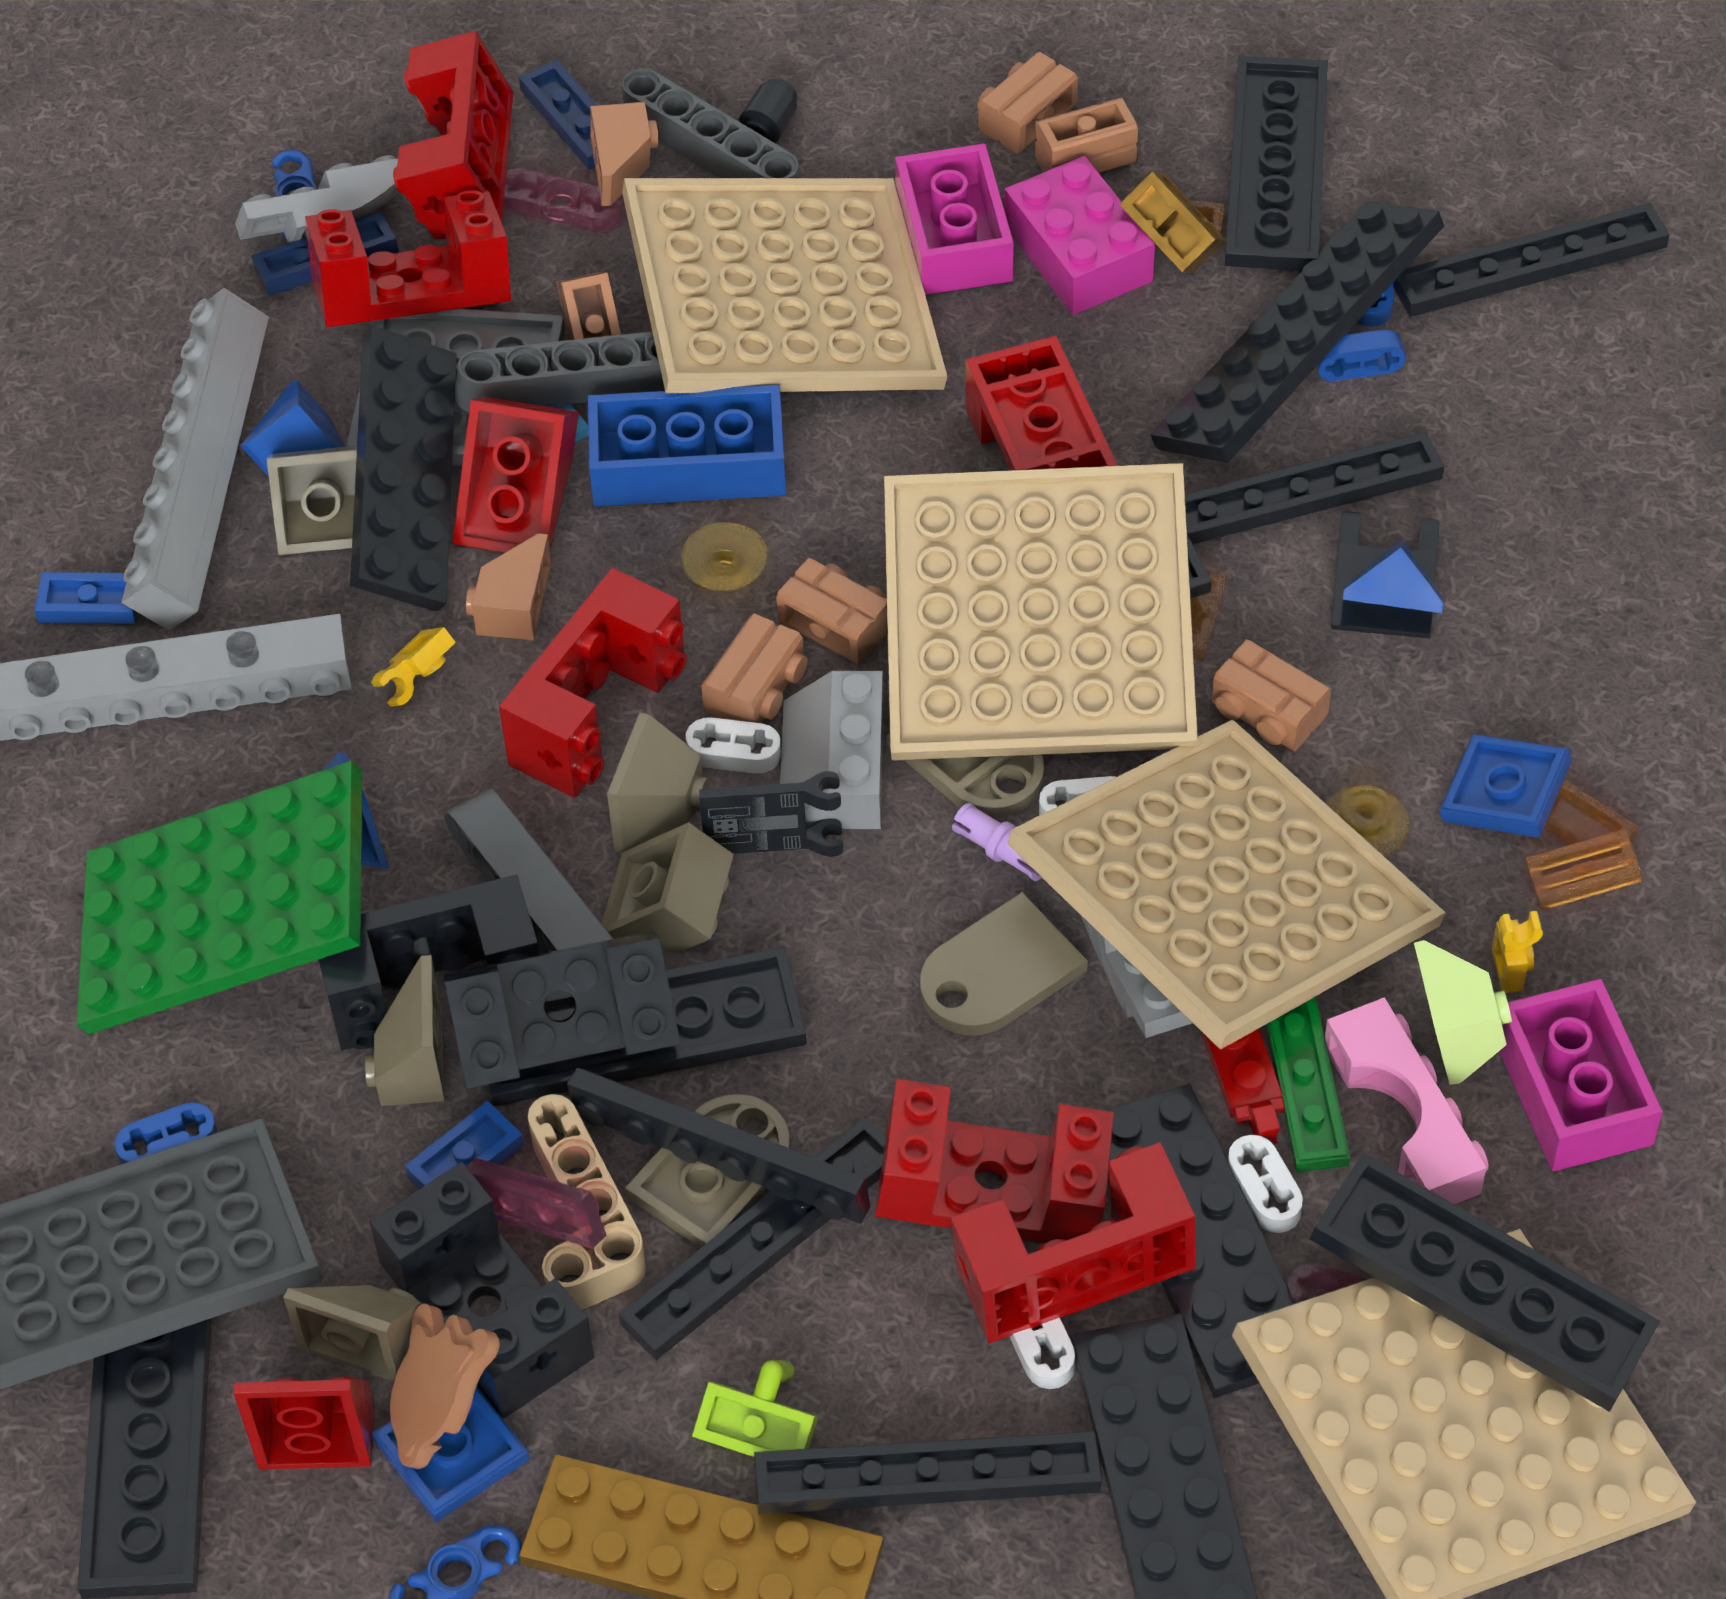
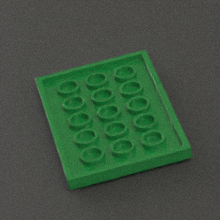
[76,760,362,1034]

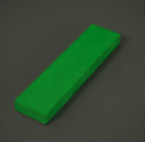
[1265,996,1350,1172]

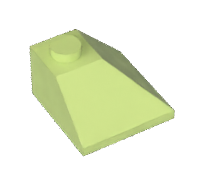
[1414,940,1512,1085]

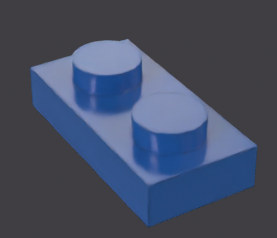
[35,572,138,624]
[405,1101,524,1189]

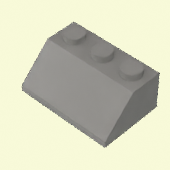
[780,671,884,829]

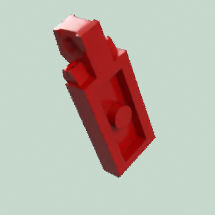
[1200,1028,1284,1144]

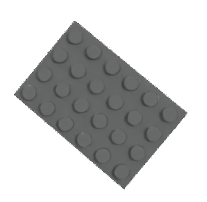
[0,1118,322,1390]

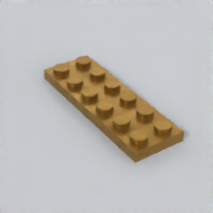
[519,1454,884,1599]

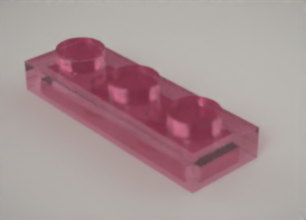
[466,1158,607,1249]

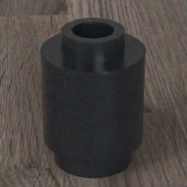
[739,79,798,143]

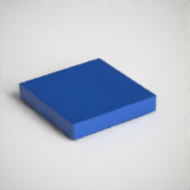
[1439,734,1572,838]
[371,1385,530,1523]

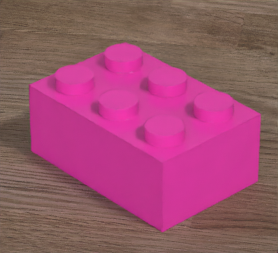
[895,144,1014,295]
[1004,156,1155,315]
[1499,979,1663,1172]

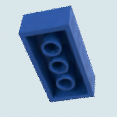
[588,385,786,506]

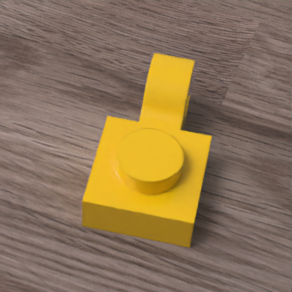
[371,627,456,707]
[1491,911,1543,993]

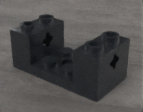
[319,874,539,1051]
[443,931,681,1089]
[369,1162,594,1419]

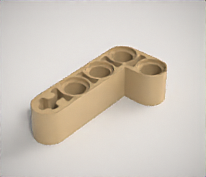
[528,1094,646,1310]

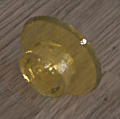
[680,522,768,592]
[1326,785,1410,857]

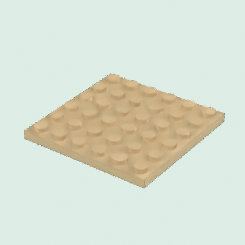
[622,178,948,393]
[884,463,1198,760]
[1007,719,1446,1050]
[1232,1229,1696,1599]

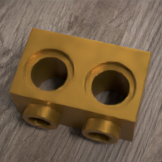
[1119,171,1226,273]

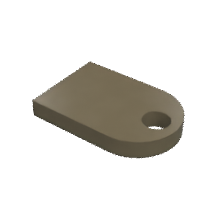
[887,733,1044,818]
[920,892,1088,1035]
[625,1094,790,1248]

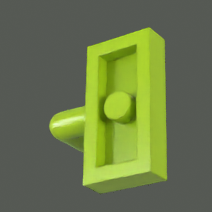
[692,1360,819,1457]

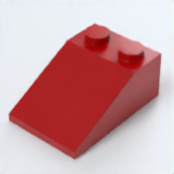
[452,397,579,553]
[233,1376,375,1470]

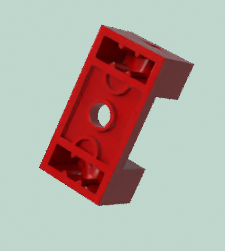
[393,31,514,239]
[305,190,511,328]
[965,336,1118,471]
[499,568,687,798]
[875,1079,1114,1243]
[951,1142,1196,1344]

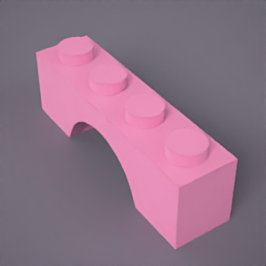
[1325,997,1488,1204]

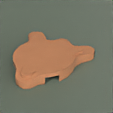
[390,1303,500,1469]

